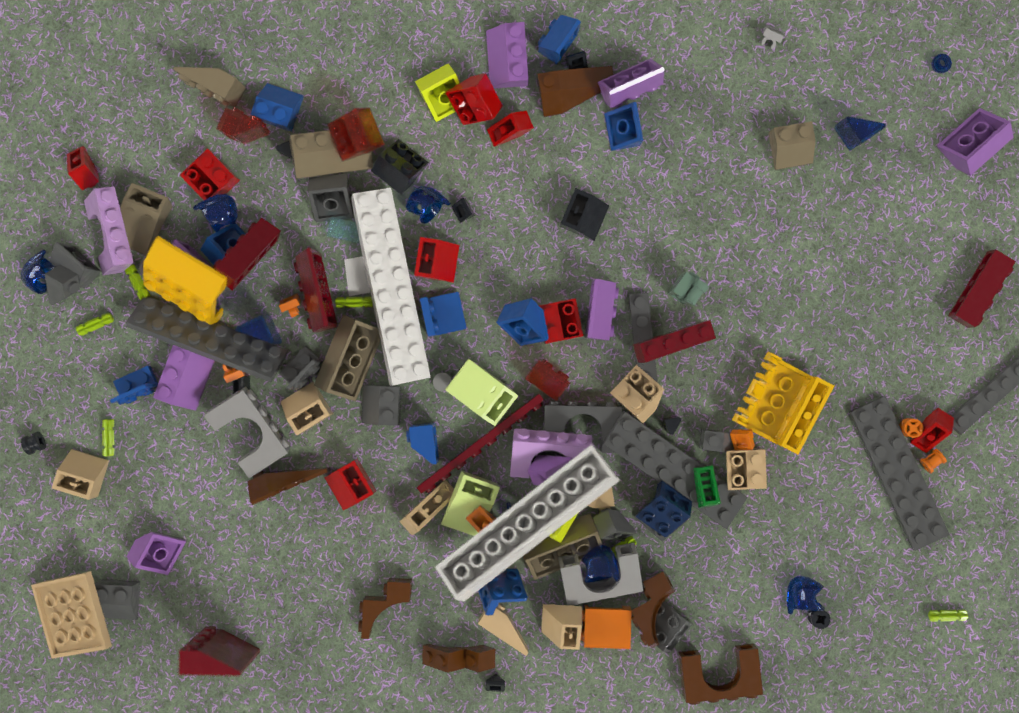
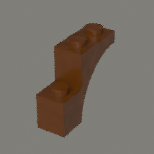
[631,571,675,648]
[358,578,412,639]
[422,644,496,673]

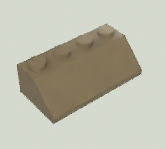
[289,126,373,179]
[314,314,380,401]
[523,514,605,580]

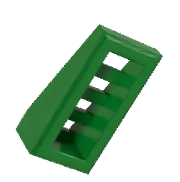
[693,465,721,508]

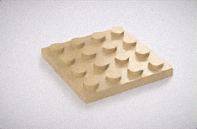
[31,571,112,659]

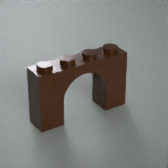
[678,644,763,705]

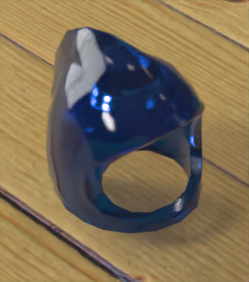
[406,186,451,224]
[193,194,238,233]
[20,249,55,294]
[581,545,620,583]
[787,576,825,615]

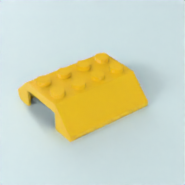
[143,236,227,325]
[732,351,834,455]

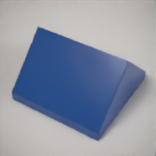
[604,102,643,151]

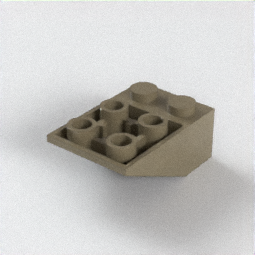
[173,67,246,108]
[120,183,173,256]

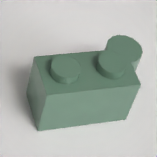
[667,271,709,306]

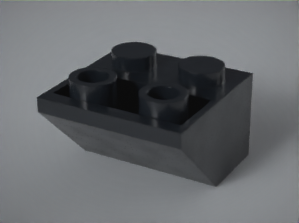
[371,139,429,194]
[559,188,609,241]

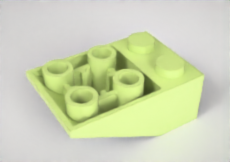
[445,358,518,426]
[441,470,500,536]

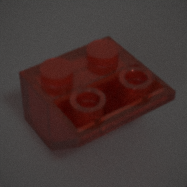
[216,107,271,145]
[327,108,384,161]
[525,359,570,401]

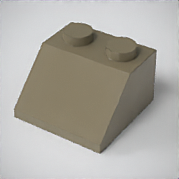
[768,121,816,170]

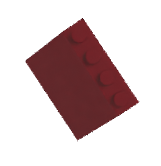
[294,248,338,333]
[179,626,260,676]

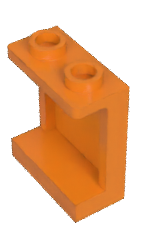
[580,605,632,649]

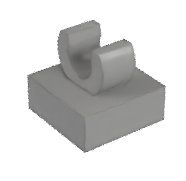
[761,24,784,49]

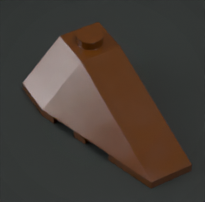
[537,66,614,117]
[247,467,331,505]

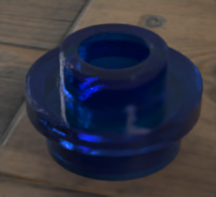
[932,54,952,73]

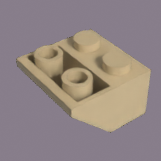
[610,365,664,424]
[281,381,334,436]
[726,448,767,490]
[52,449,109,500]
[541,604,582,650]

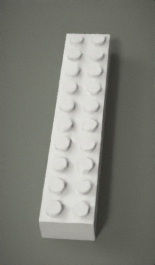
[351,188,430,386]
[435,445,620,601]

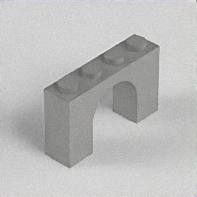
[203,386,290,478]
[558,543,643,606]

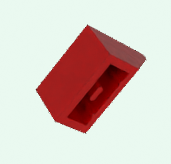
[446,73,503,125]
[180,148,240,204]
[414,237,460,283]
[539,298,583,344]
[324,458,377,511]

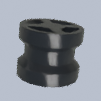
[21,432,46,455]
[807,607,831,629]

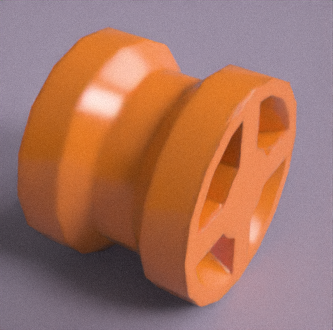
[899,418,923,438]

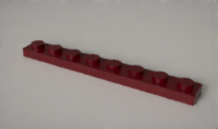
[417,393,544,494]

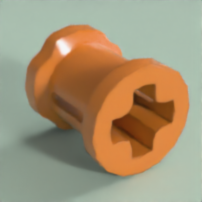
[919,449,947,474]

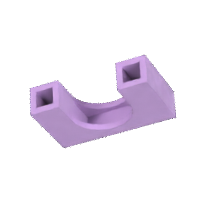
[84,187,133,276]
[510,429,592,478]

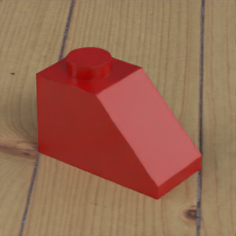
[487,110,534,147]
[66,146,99,191]
[910,408,954,453]

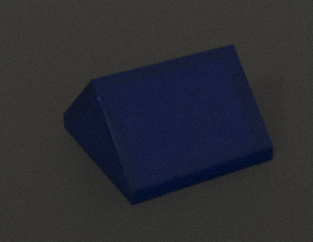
[834,116,886,151]
[236,315,282,344]

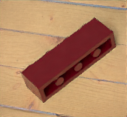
[213,218,281,291]
[948,249,1016,328]
[633,320,716,363]

